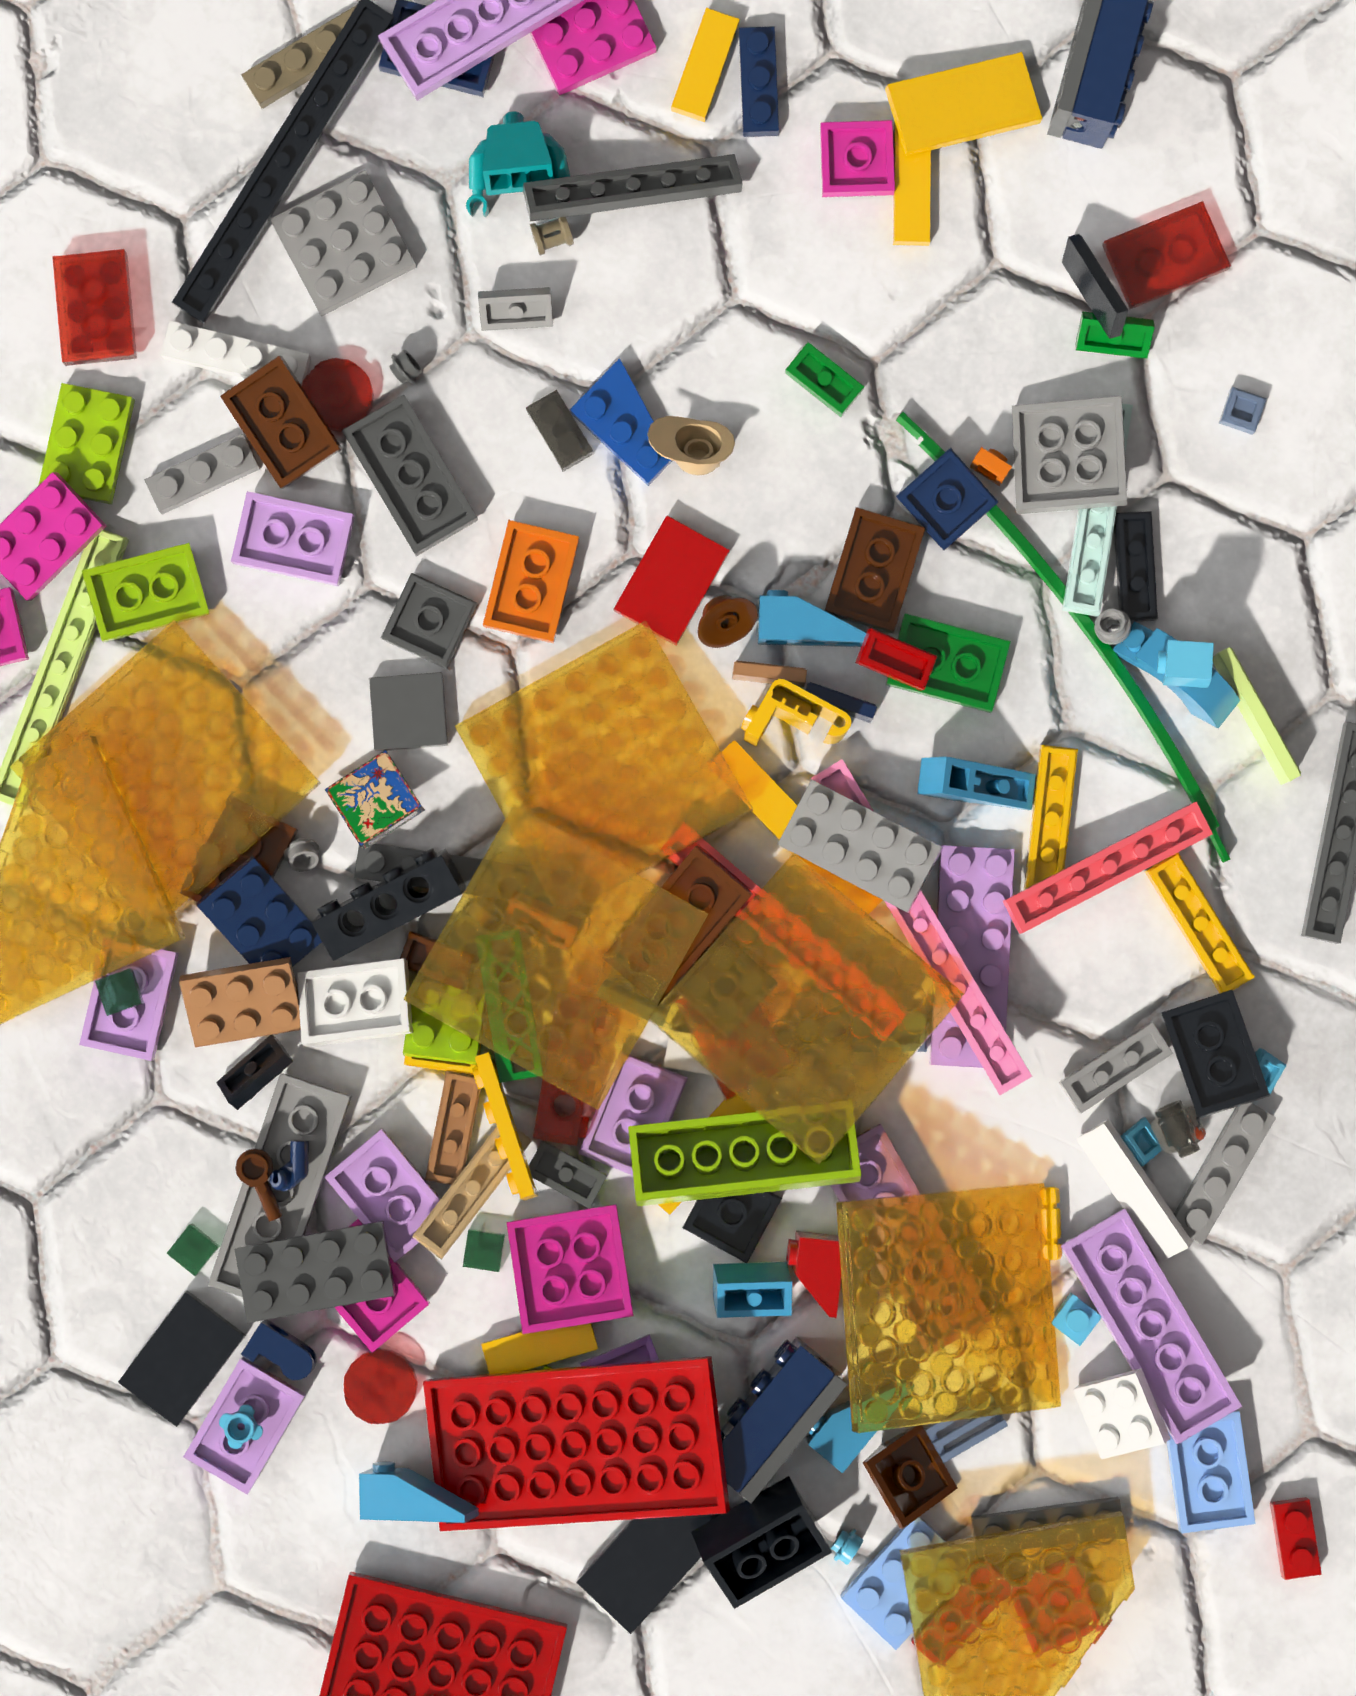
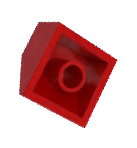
[786,1231,845,1318]

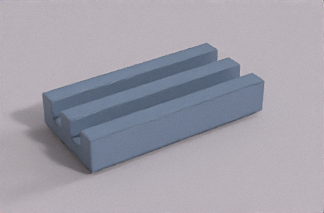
[924,1392,1008,1463]

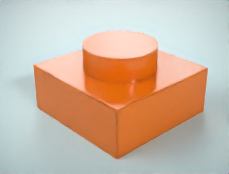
[970,447,1012,486]

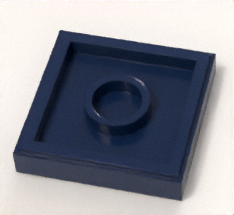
[896,448,999,551]

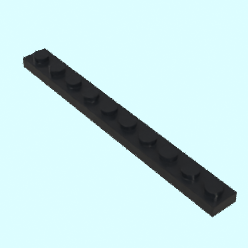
[172,0,394,324]

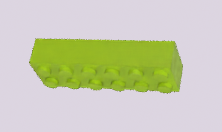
[628,1101,861,1206]

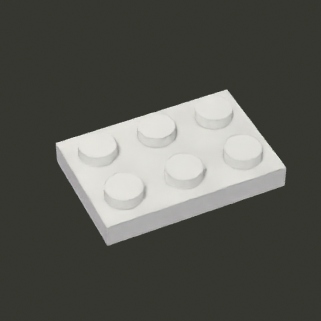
[297,958,413,1047]

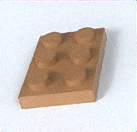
[179,957,301,1048]

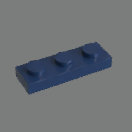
[739,26,779,137]

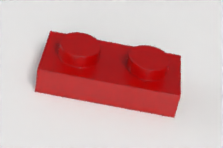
[1270,1497,1322,1580]

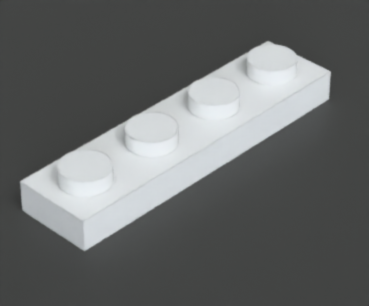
[160,321,311,387]

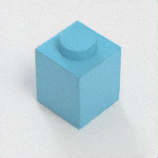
[1157,640,1214,688]

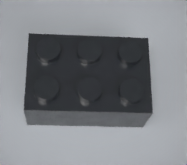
[691,1476,832,1609]

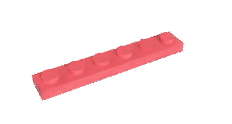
[1003,802,1213,934]

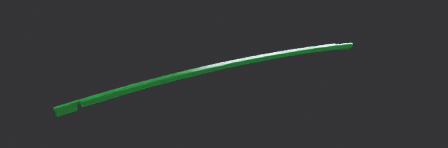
[896,412,1230,863]

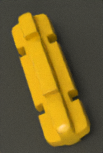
[1038,1187,1062,1260]

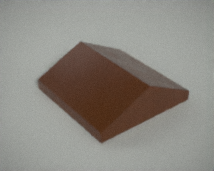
[863,1423,958,1529]

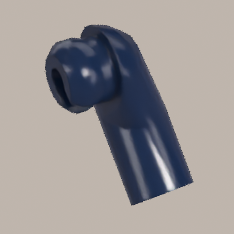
[269,1141,309,1191]

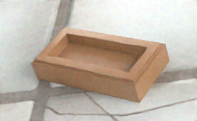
[732,660,807,688]

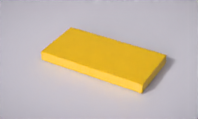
[885,52,1043,156]

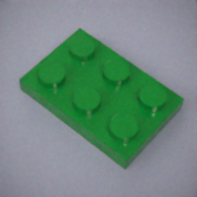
[886,613,1011,713]

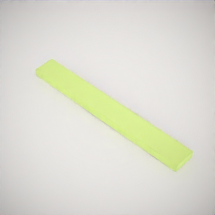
[0,530,129,811]

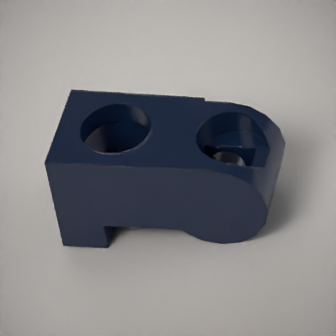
[241,1319,317,1380]

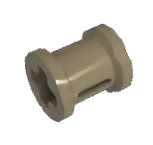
[530,217,574,255]

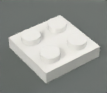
[1073,1368,1171,1459]

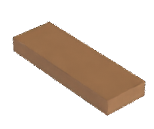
[425,1071,481,1185]

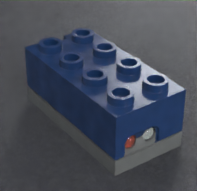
[1047,0,1154,149]
[721,1337,848,1503]

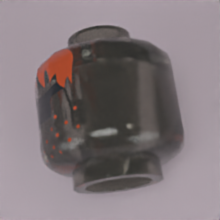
[1151,1100,1206,1158]

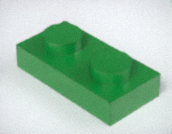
[1075,311,1155,359]
[785,342,864,417]

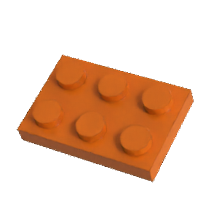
[483,520,580,644]

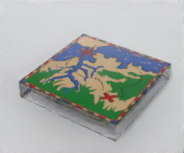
[325,750,425,850]

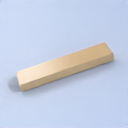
[412,1127,532,1260]

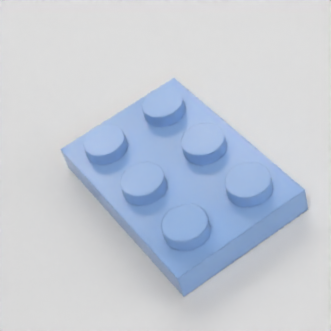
[1166,1410,1256,1533]
[840,1517,972,1650]

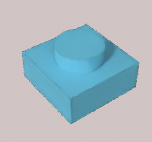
[1048,1293,1102,1346]

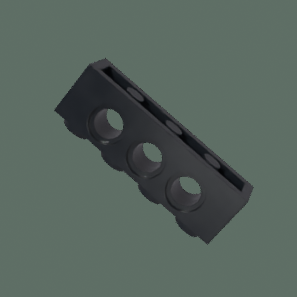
[312,848,466,961]

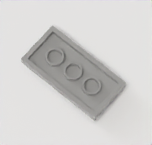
[778,779,943,913]

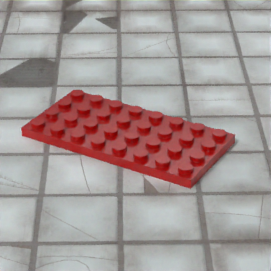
[423,1356,730,1532]

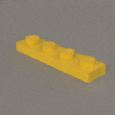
[472,1052,538,1201]

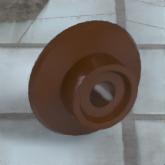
[697,595,758,648]

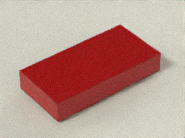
[855,628,937,691]

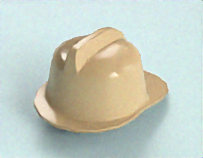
[647,416,735,476]

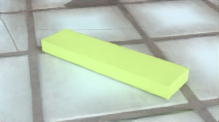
[1213,647,1301,785]

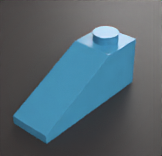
[758,590,866,647]
[917,757,1036,810]
[806,1376,914,1473]
[359,1461,479,1523]

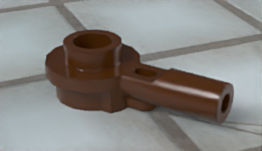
[235,1148,283,1222]

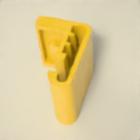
[741,679,851,747]

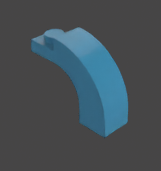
[1113,622,1241,729]

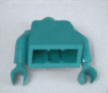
[466,111,570,217]

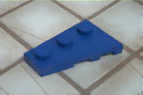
[570,358,673,486]

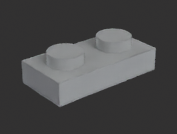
[478,287,553,331]

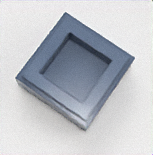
[1219,387,1267,435]

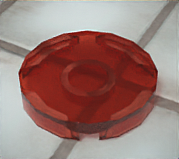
[302,358,374,432]
[343,1349,418,1424]

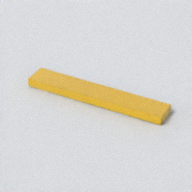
[708,740,883,924]

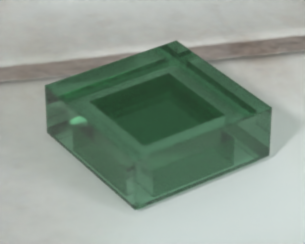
[95,968,144,1016]
[166,1223,220,1276]
[463,1229,505,1272]

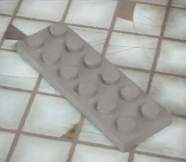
[207,1073,352,1297]

